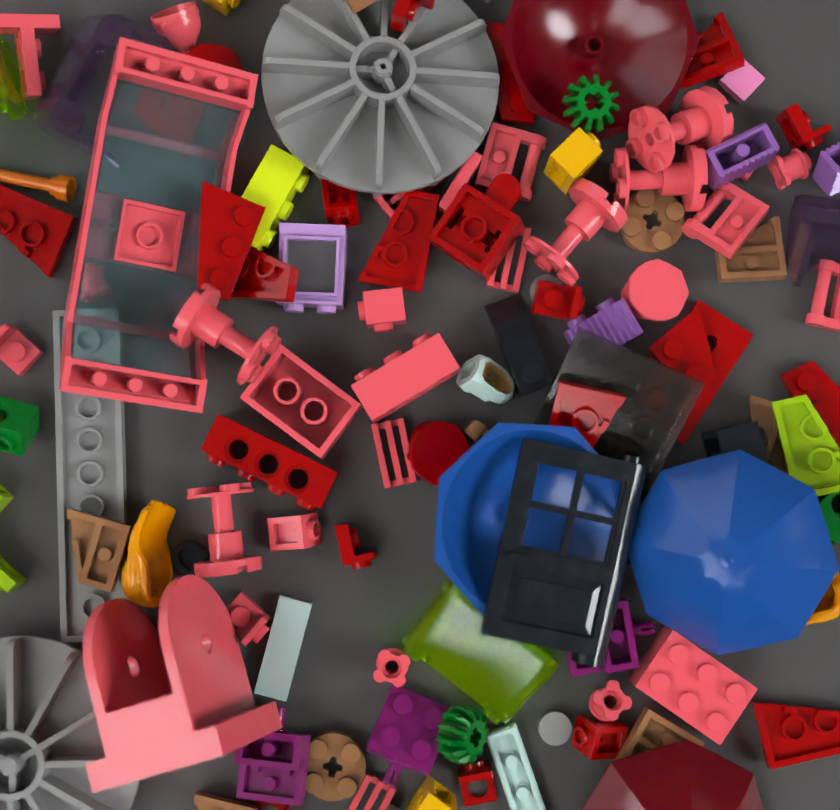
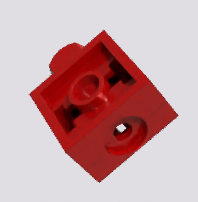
[428,174,524,282]

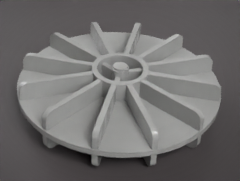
[261,0,500,197]
[0,635,140,810]

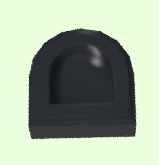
[172,540,210,575]

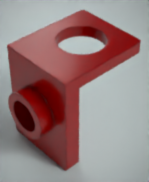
[457,758,497,807]

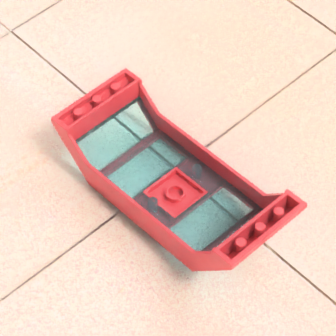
[59,37,258,413]

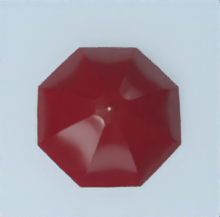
[500,0,699,141]
[582,739,763,810]

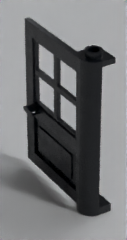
[480,438,648,668]

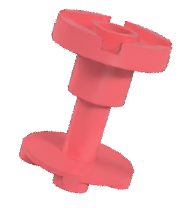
[625,86,734,174]
[609,144,708,212]
[523,178,628,287]
[169,283,282,385]
[186,482,263,578]

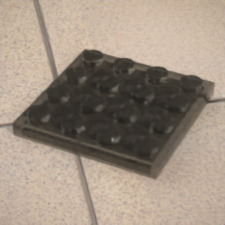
[533,327,704,501]

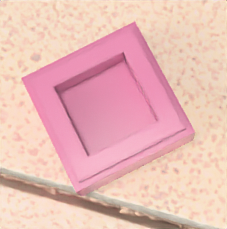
[717,59,766,105]

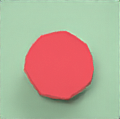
[621,259,689,321]

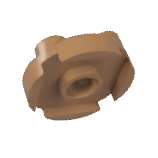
[620,190,685,255]
[305,730,367,801]

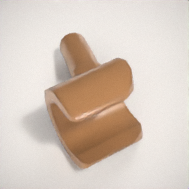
[463,420,489,442]

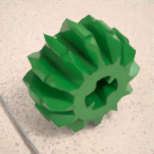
[562,74,620,133]
[435,704,489,764]

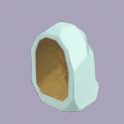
[456,354,515,404]

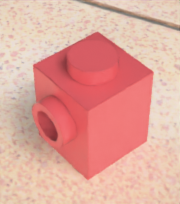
[357,287,406,333]

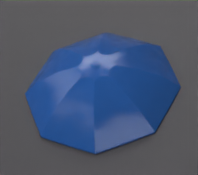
[434,423,621,615]
[629,449,839,655]

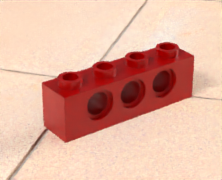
[200,414,340,511]

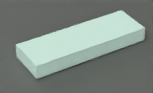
[254,595,313,702]
[486,722,546,810]

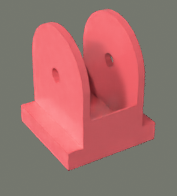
[83,575,283,793]

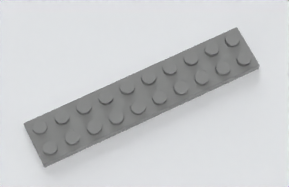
[53,308,128,643]

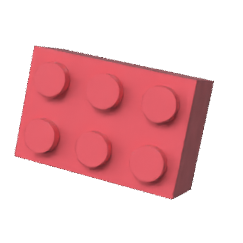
[351,332,460,424]
[239,344,363,459]
[628,625,758,745]

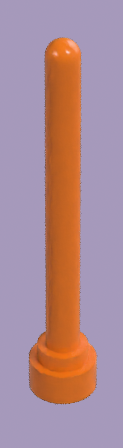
[0,169,77,202]

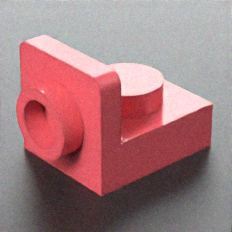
[0,323,45,377]
[267,513,322,552]
[226,591,272,646]

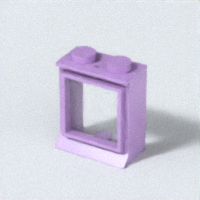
[276,222,348,314]

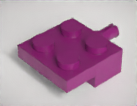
[566,597,655,677]
[365,684,449,788]
[234,707,311,806]

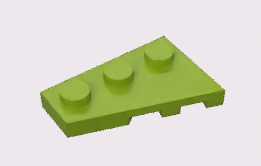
[770,395,840,496]

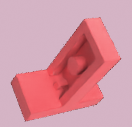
[0,13,61,101]

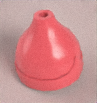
[150,1,201,54]

